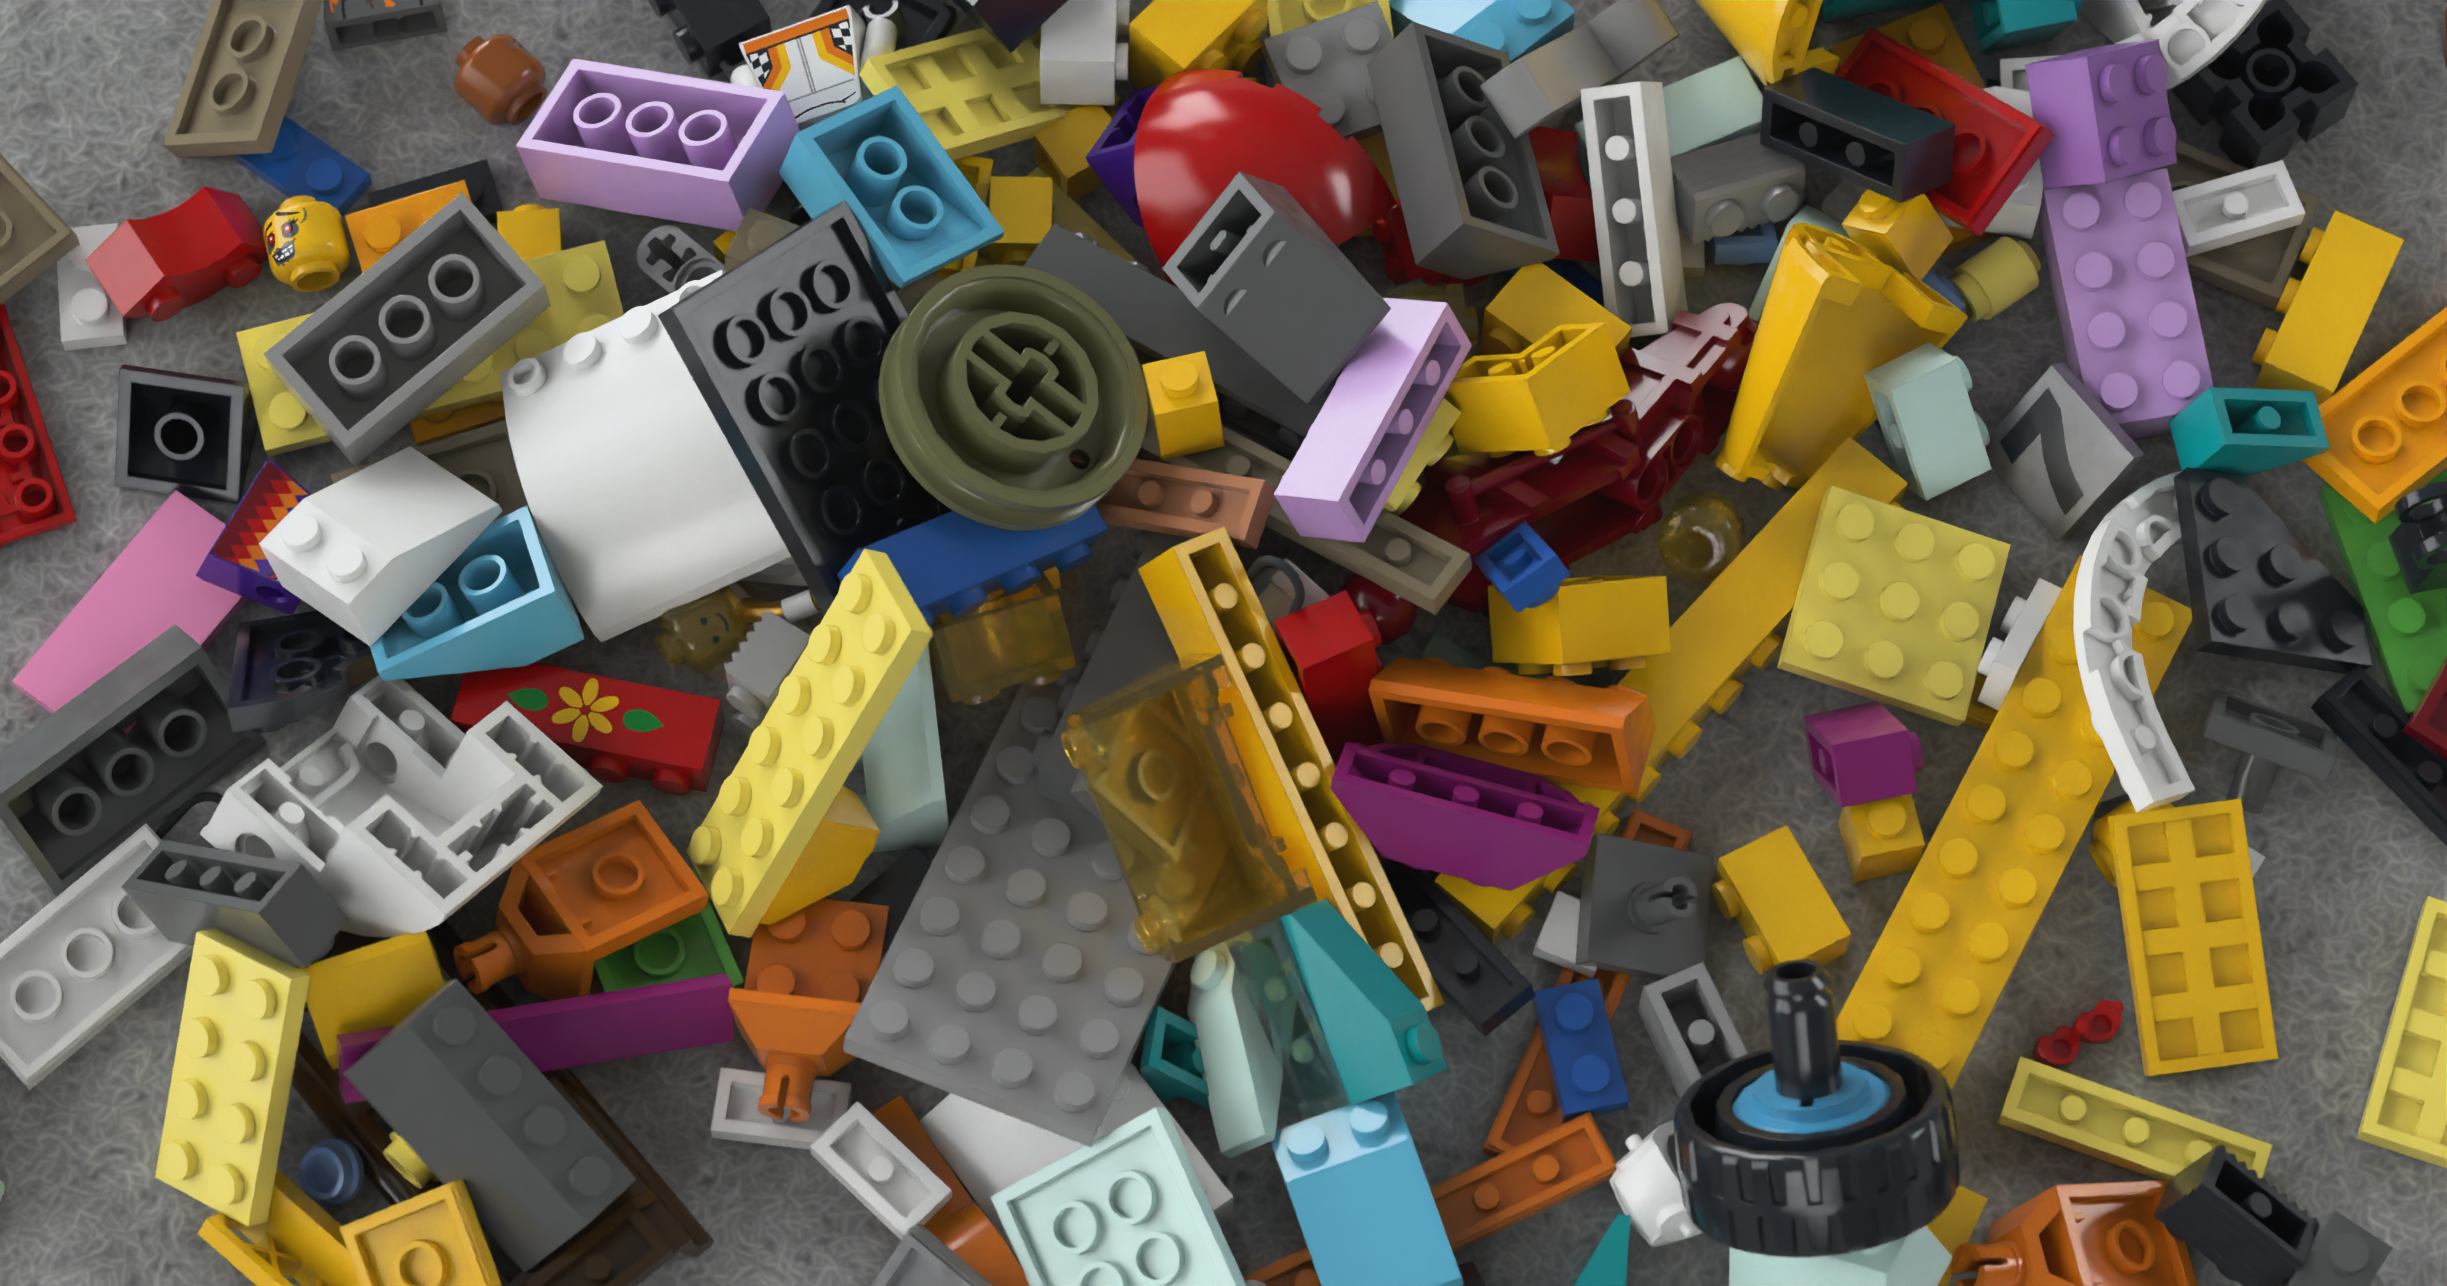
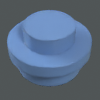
[299,1138,364,1205]

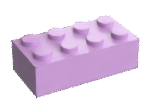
[516,59,800,232]
[2038,168,2214,440]

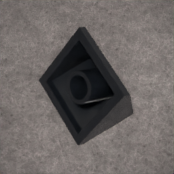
[115,364,258,504]

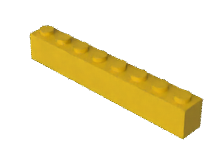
[1138,526,1445,1012]

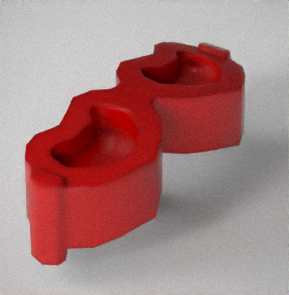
[2032,1000,2124,1069]

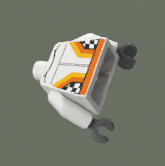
[720,0,907,131]

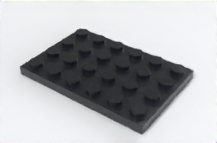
[658,201,953,616]

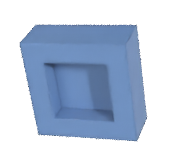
[1709,220,1778,266]

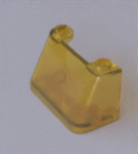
[1061,654,1317,963]

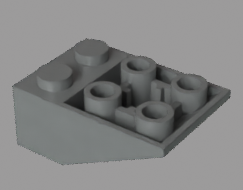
[1162,171,1391,406]

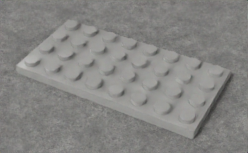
[843,636,1248,1147]

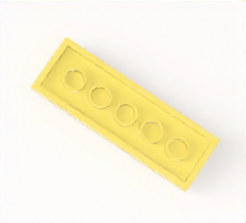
[236,240,624,457]
[686,548,933,938]

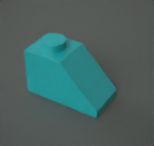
[2169,387,2330,478]

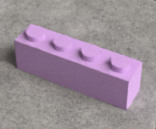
[1274,298,1472,543]

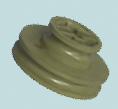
[879,264,1148,531]

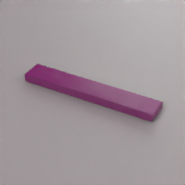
[337,973,734,1104]

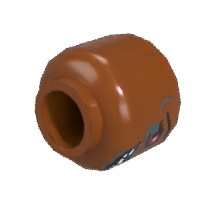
[454,34,547,125]

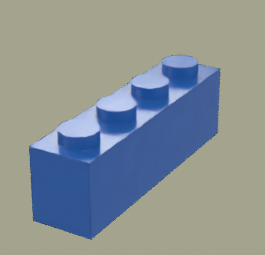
[837,463,1108,627]

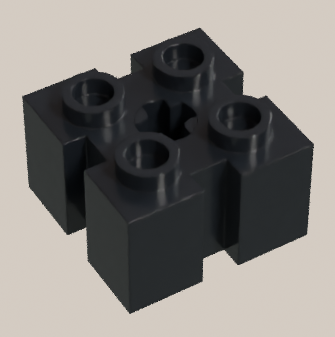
[2172,0,2358,169]

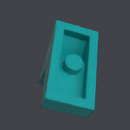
[1140,1006,1210,1110]

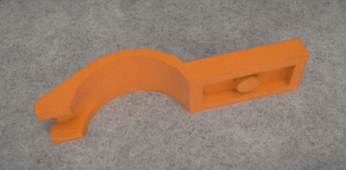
[871,1095,1029,1286]

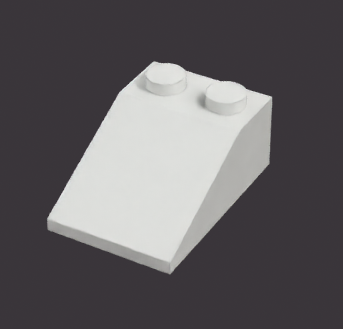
[259,446,502,647]

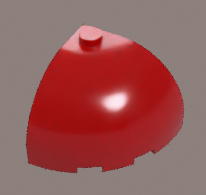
[1134,69,1396,288]

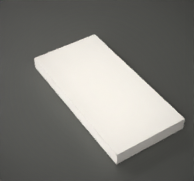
[0,824,194,1091]

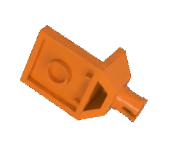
[454,800,709,1001]
[728,898,891,1121]
[1951,1180,2198,1286]

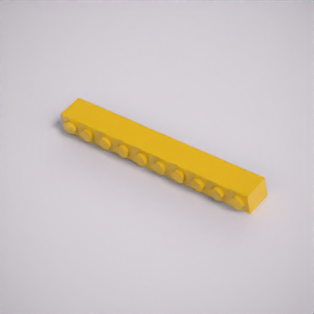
[1434,436,1908,946]

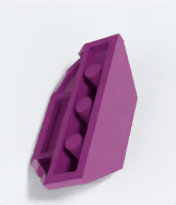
[1330,742,1600,891]

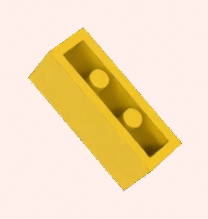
[2251,210,2404,406]

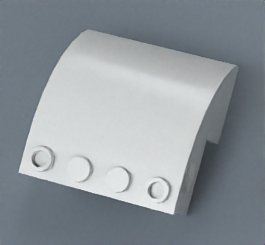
[500,270,792,643]
[200,675,603,938]

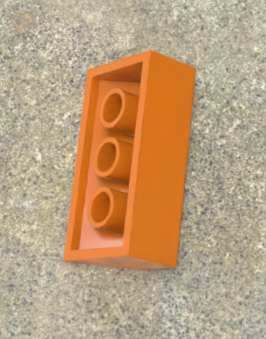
[1368,657,1655,795]

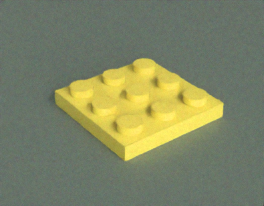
[1777,485,2011,727]

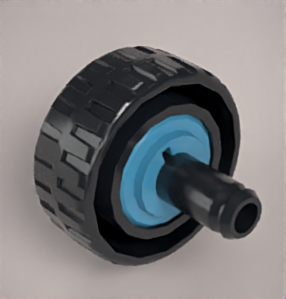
[1674,959,1960,1257]

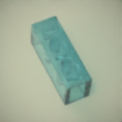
[1224,896,1350,1120]

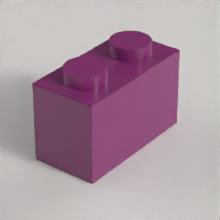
[1803,701,1923,807]

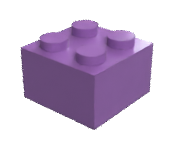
[2025,39,2177,189]

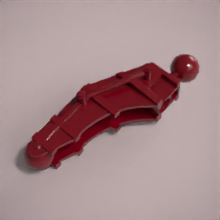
[1339,303,1759,645]

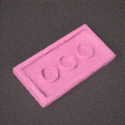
[12,489,248,735]

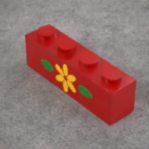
[450,663,725,795]

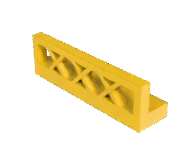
[197,1169,360,1286]

